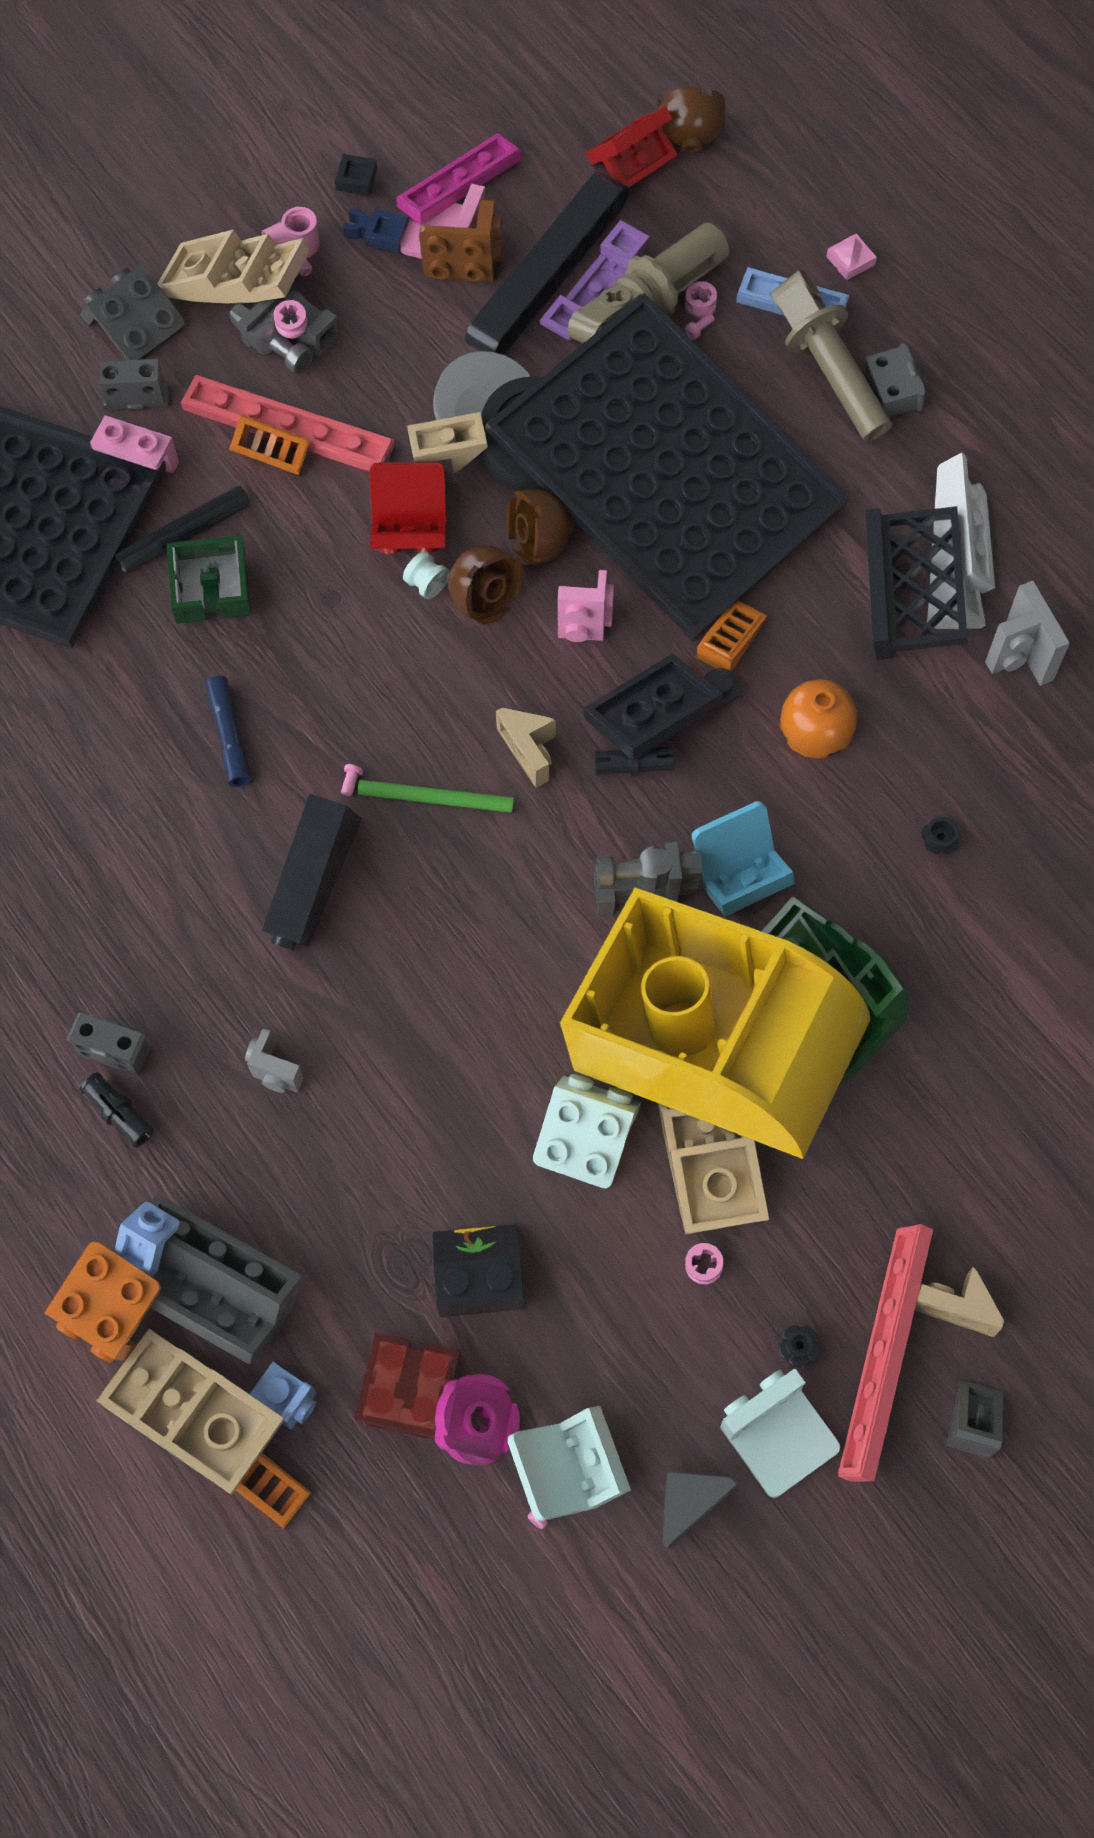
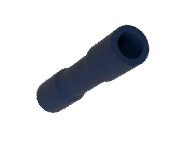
[205,676,252,787]

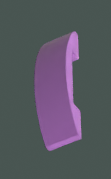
[540,220,650,341]

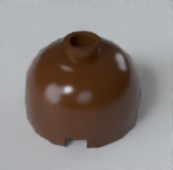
[657,87,726,153]
[506,489,574,566]
[448,545,524,624]

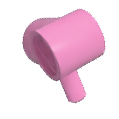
[262,207,320,276]

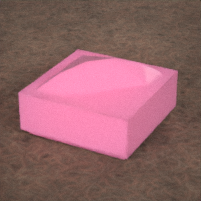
[826,233,877,281]

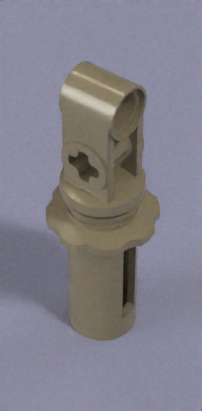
[568,223,729,343]

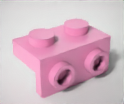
[90,415,179,474]
[558,570,614,642]

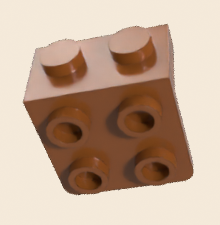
[419,200,503,282]

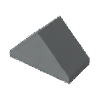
[946,1379,1004,1458]
[662,1472,737,1549]

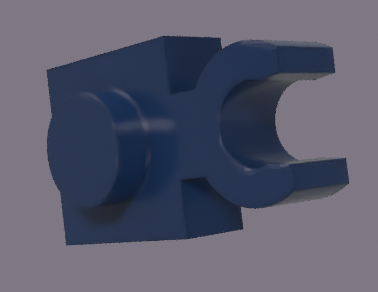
[343,209,409,253]

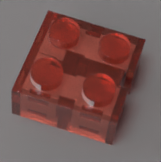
[354,1333,461,1441]

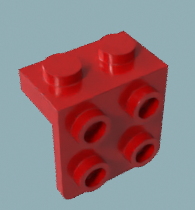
[369,462,447,554]

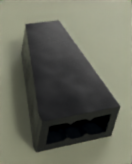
[262,793,362,950]

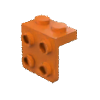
[44,1242,161,1363]

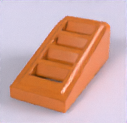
[229,415,311,475]
[696,600,767,671]
[236,1453,312,1529]

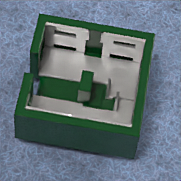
[167,535,251,624]

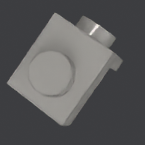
[245,1028,304,1093]

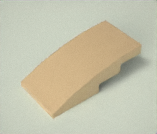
[157,230,311,304]
[658,1103,769,1234]
[96,1329,285,1495]

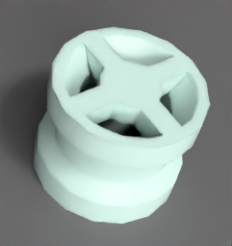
[403,551,450,600]

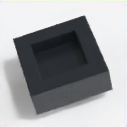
[335,154,378,196]

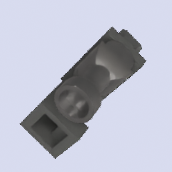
[229,289,340,374]
[594,841,703,916]

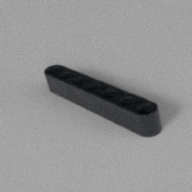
[465,171,629,355]

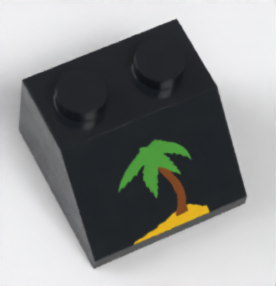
[433,1224,524,1317]

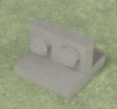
[985,581,1070,686]

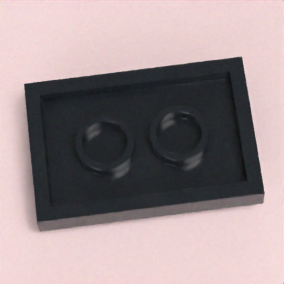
[583,654,723,760]

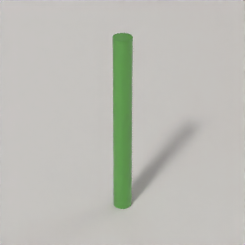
[358,780,514,813]

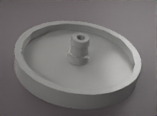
[433,351,531,420]

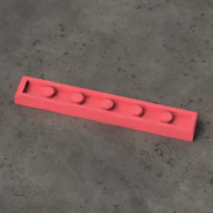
[181,375,395,471]
[838,1224,933,1482]

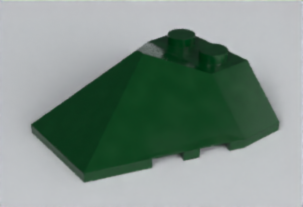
[762,896,908,1083]

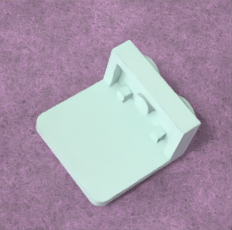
[533,1074,641,1188]
[720,1368,840,1498]
[508,1406,631,1521]

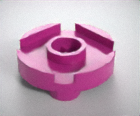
[435,1374,520,1465]

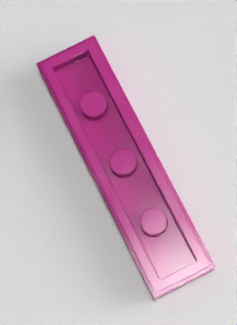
[397,133,522,225]

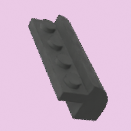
[150,1194,302,1365]

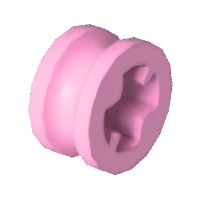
[685,281,717,319]
[274,300,308,338]
[685,1243,723,1285]

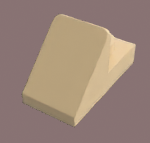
[407,412,487,473]
[496,708,556,788]
[914,1267,1004,1337]

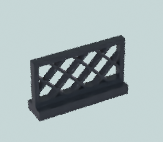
[865,506,968,660]

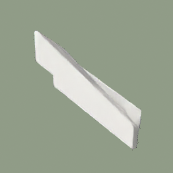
[927,453,995,629]

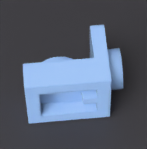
[114,1202,180,1276]
[249,1362,317,1430]

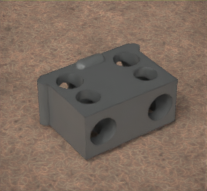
[865,343,926,417]
[99,359,168,410]
[66,1012,151,1076]

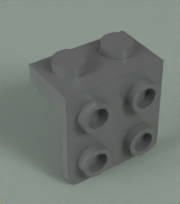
[80,264,184,360]

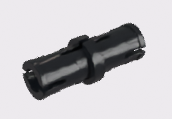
[595,746,674,776]
[79,1072,154,1148]

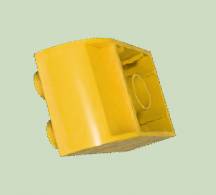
[560,888,871,1159]

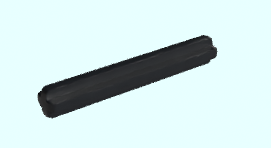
[116,486,249,572]

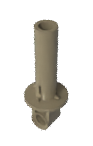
[771,269,892,442]

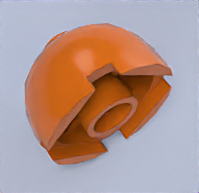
[779,679,858,759]

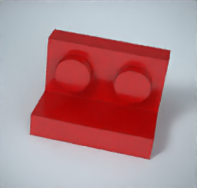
[585,106,678,187]

